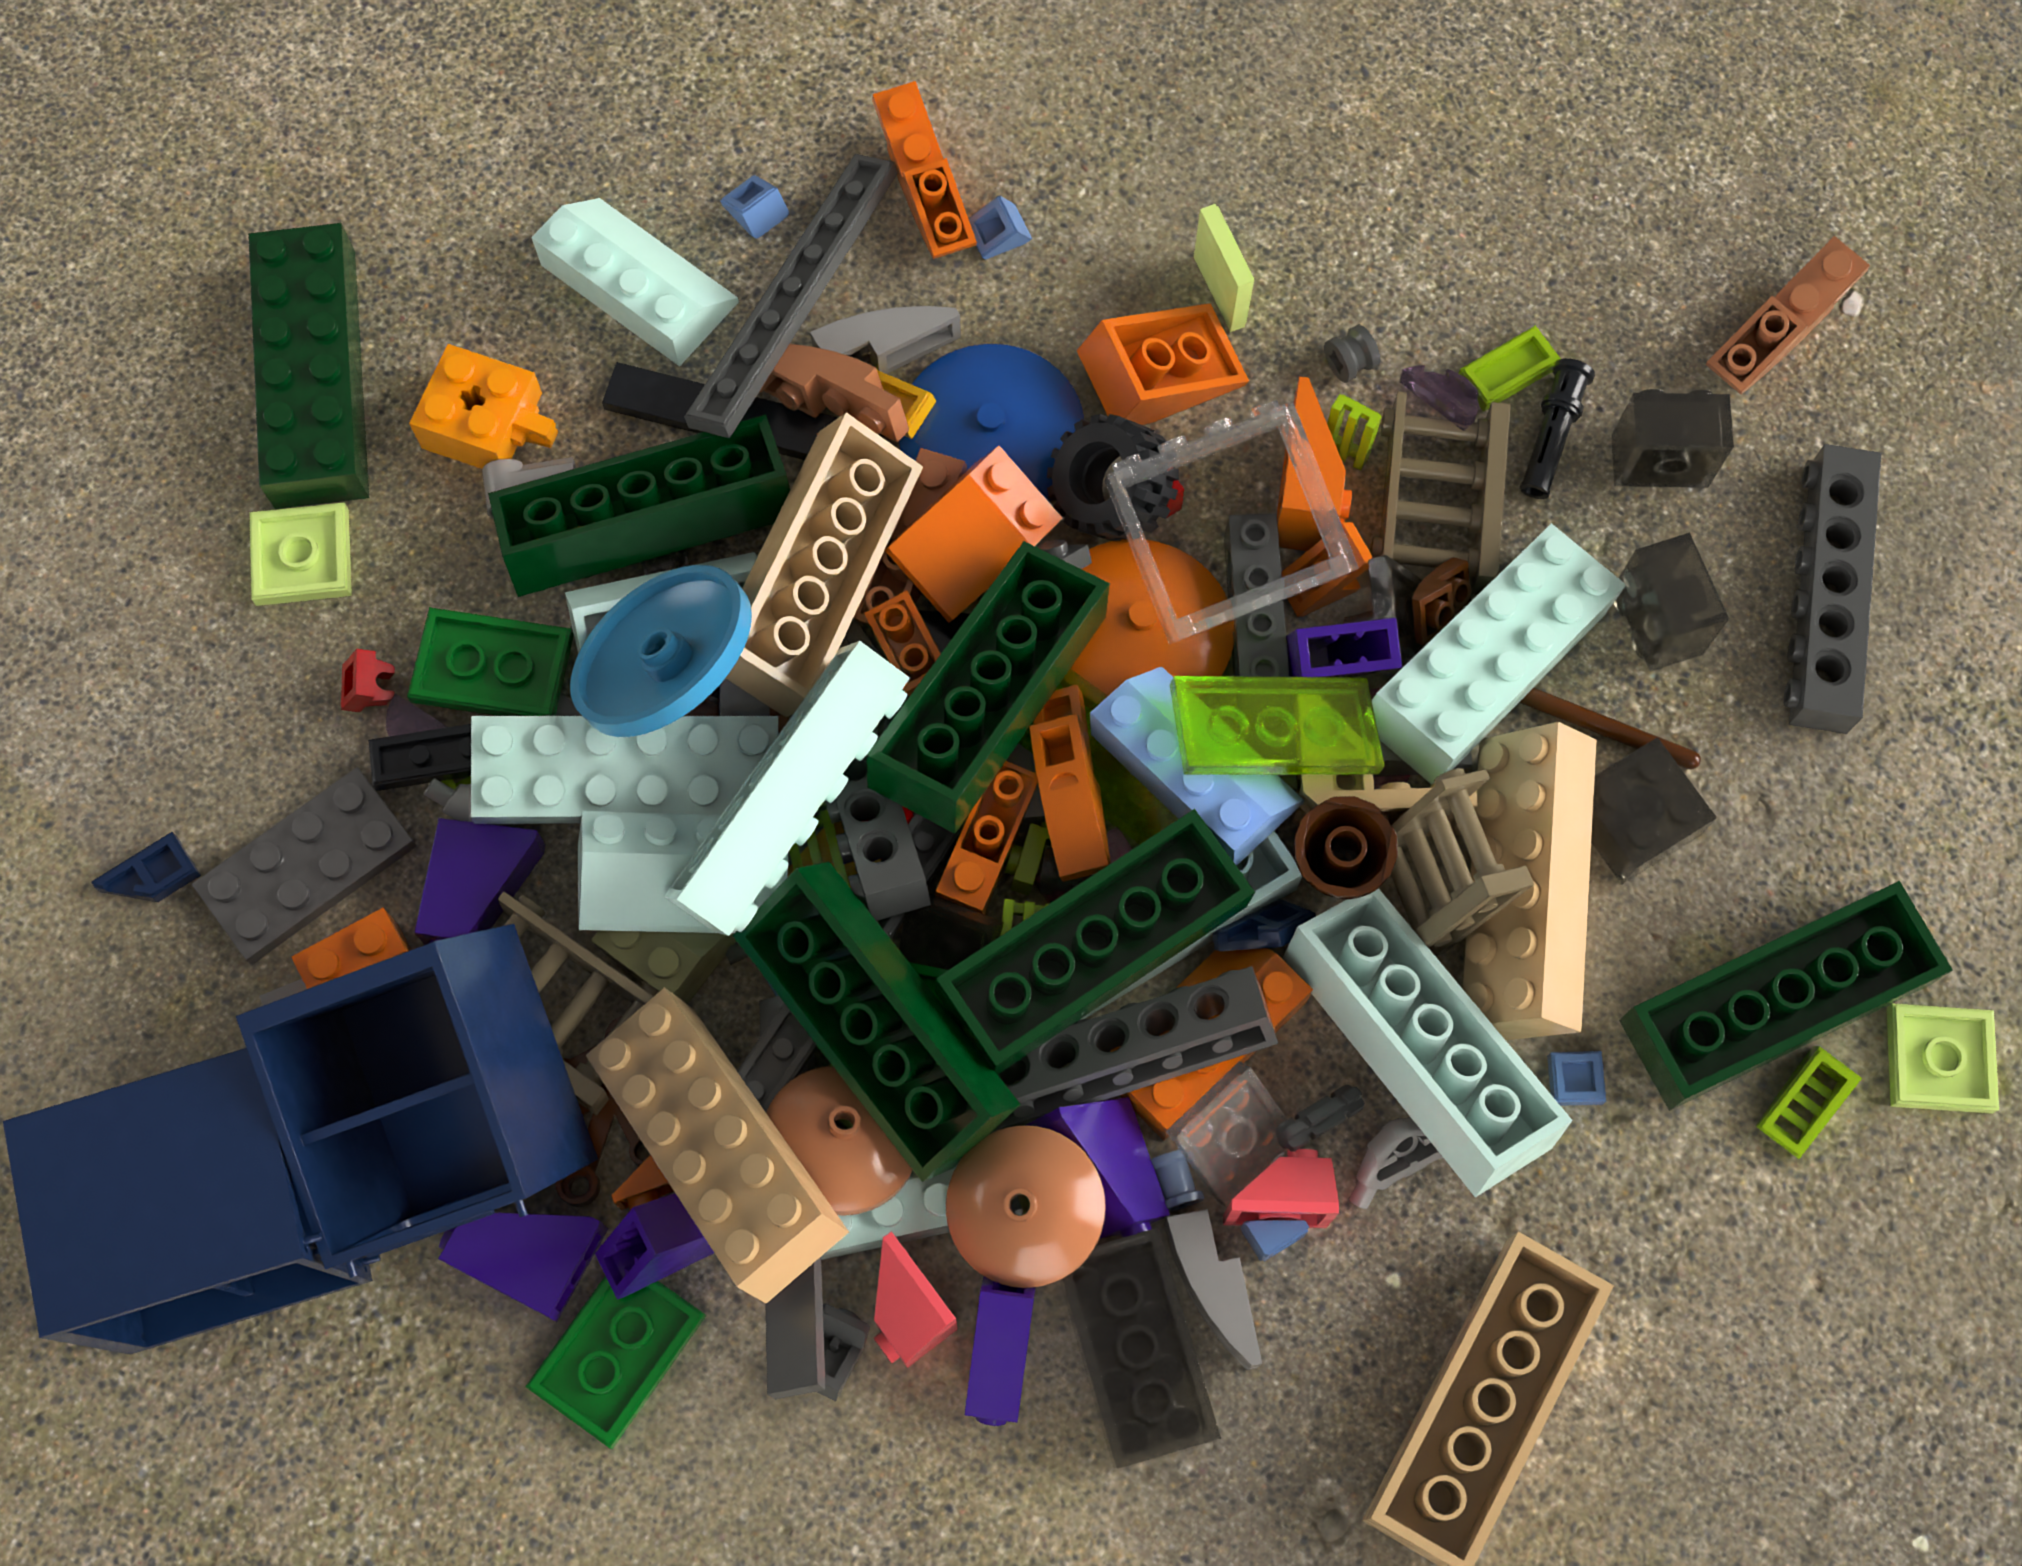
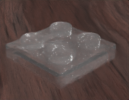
[1166,1061,1289,1208]

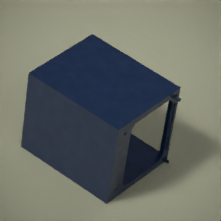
[235,924,598,1278]
[3,1048,381,1355]

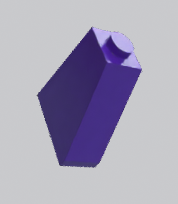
[1286,618,1402,686]
[414,818,546,945]
[1025,1097,1170,1242]
[595,1193,714,1299]
[438,1213,608,1322]
[964,1276,1036,1426]

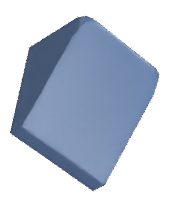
[720,175,789,239]
[968,195,1032,260]
[1240,1220,1309,1262]

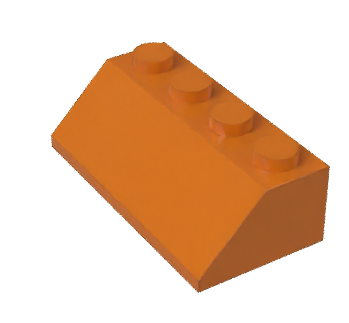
[1110,948,1313,1141]

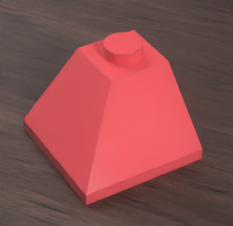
[1223,1149,1339,1228]
[873,1231,958,1368]

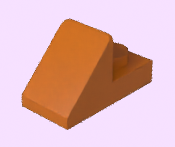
[1281,522,1376,617]

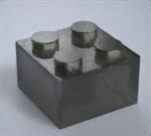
[1611,389,1734,488]
[1614,532,1729,672]
[1591,737,1717,885]

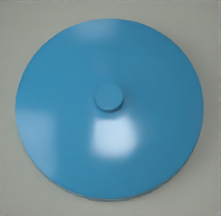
[570,565,752,737]

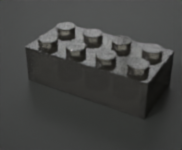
[1059,1228,1221,1472]

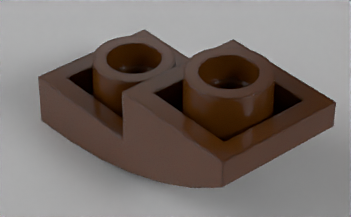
[1412,557,1471,645]

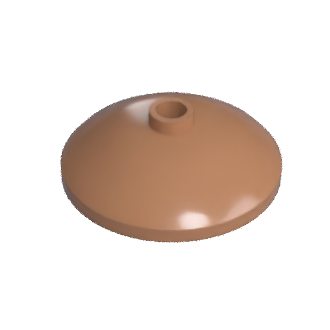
[766,1066,913,1216]
[946,1126,1106,1288]

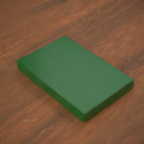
[407,607,574,716]
[525,1276,706,1449]

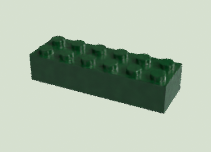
[248,223,369,509]
[488,415,790,597]
[867,541,1110,834]
[935,809,1255,1075]
[732,861,1021,1182]
[1619,881,1953,1111]

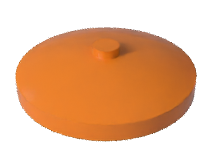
[1061,539,1234,710]

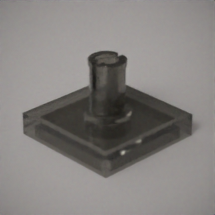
[1343,555,1429,667]
[899,893,1004,970]

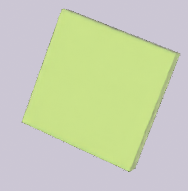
[1194,204,1254,332]
[249,502,352,606]
[1886,1003,1999,1114]

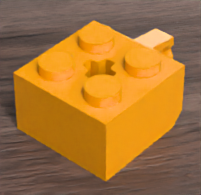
[409,344,558,469]

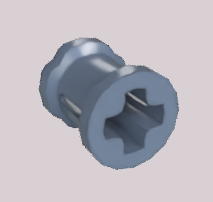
[1151,1149,1205,1213]

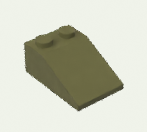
[591,931,736,1004]

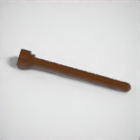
[1519,688,1701,770]

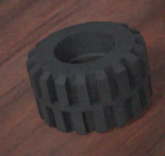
[1046,414,1179,541]

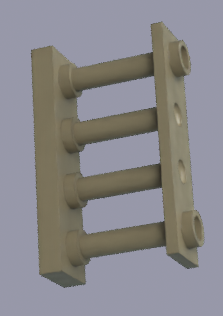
[1370,391,1511,595]
[1391,768,1534,956]
[498,892,658,1116]

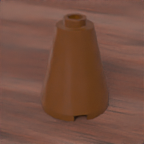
[1294,796,1398,899]

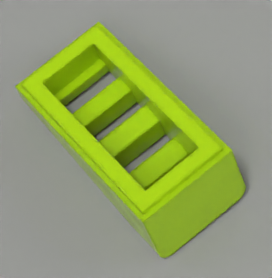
[1755,1046,1862,1159]

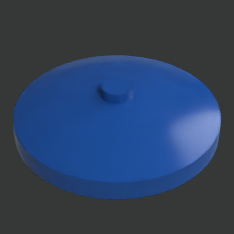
[898,344,1085,503]

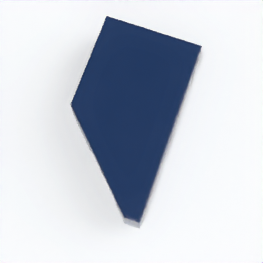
[91,832,201,902]
[1213,899,1316,951]

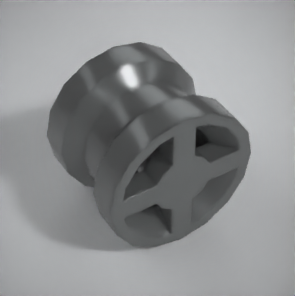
[1324,324,1381,383]

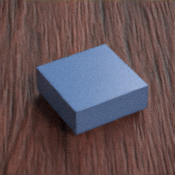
[1547,1051,1606,1106]

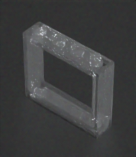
[1105,400,1359,645]

